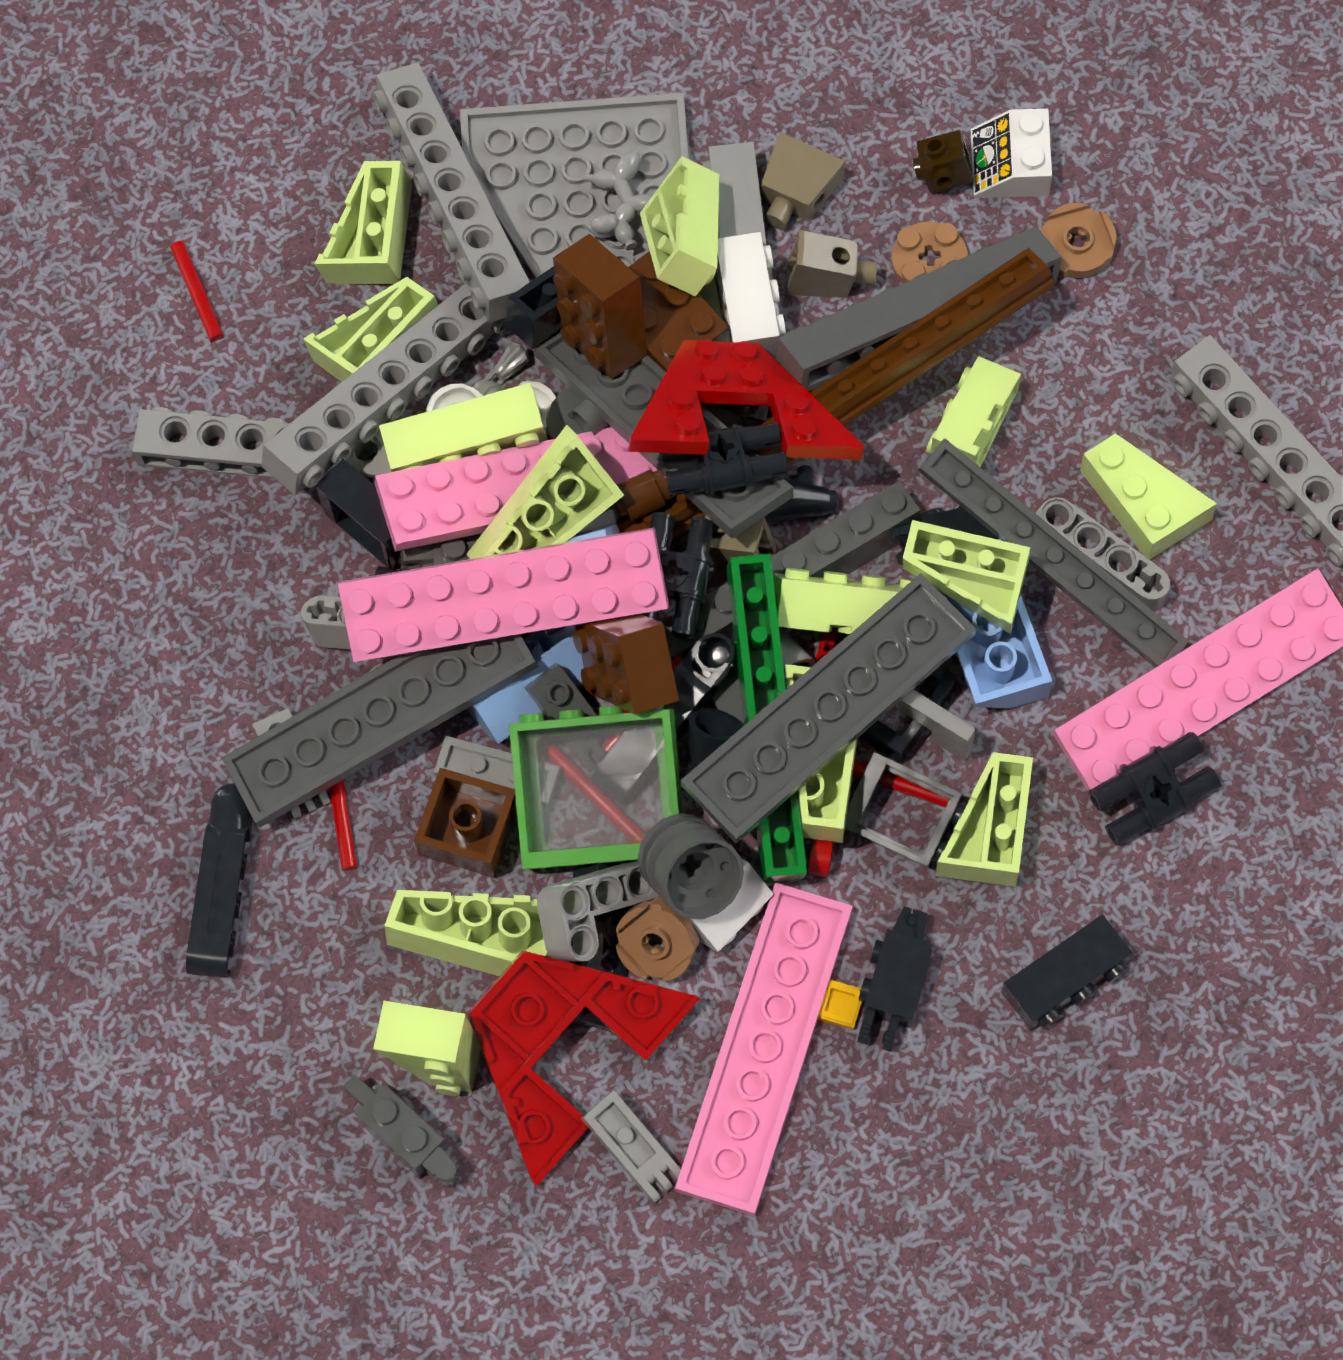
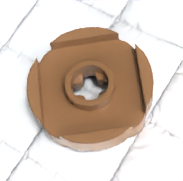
[1041,203,1117,278]
[891,221,968,283]
[616,898,700,981]

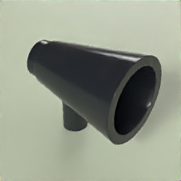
[765,465,837,525]
[683,708,742,778]

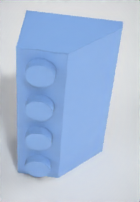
[938,539,1052,708]
[466,625,584,744]

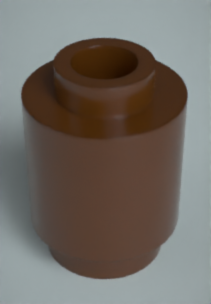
[614,470,673,521]

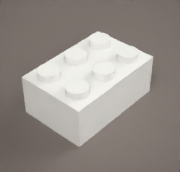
[716,232,786,359]

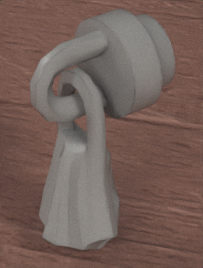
[473,342,529,396]

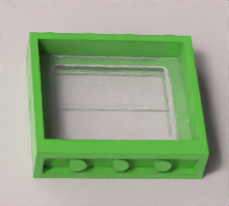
[509,706,684,870]

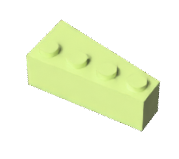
[379,383,548,472]
[466,425,624,559]
[773,568,947,634]
[785,664,857,843]
[385,890,565,976]

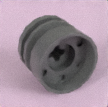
[637,814,744,919]

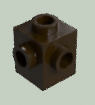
[913,130,974,193]

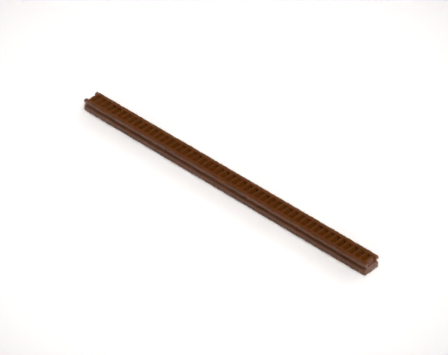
[520,247,1056,639]

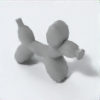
[583,150,653,251]

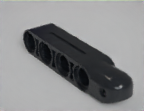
[591,633,737,806]
[186,783,253,978]

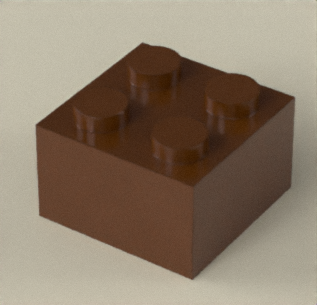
[414,768,517,878]

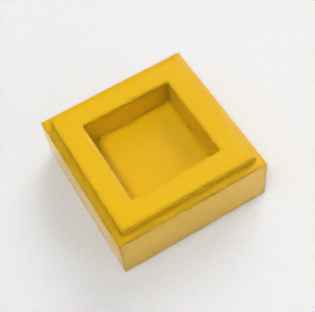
[818,980,862,1030]

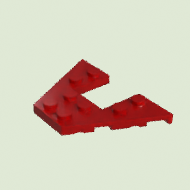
[628,340,864,460]
[467,950,700,1186]

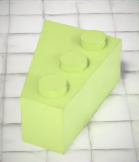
[640,156,720,297]
[315,161,412,284]
[303,277,438,382]
[926,356,1021,467]
[1080,434,1217,560]
[903,520,1030,634]
[935,752,1033,887]
[373,1001,481,1096]

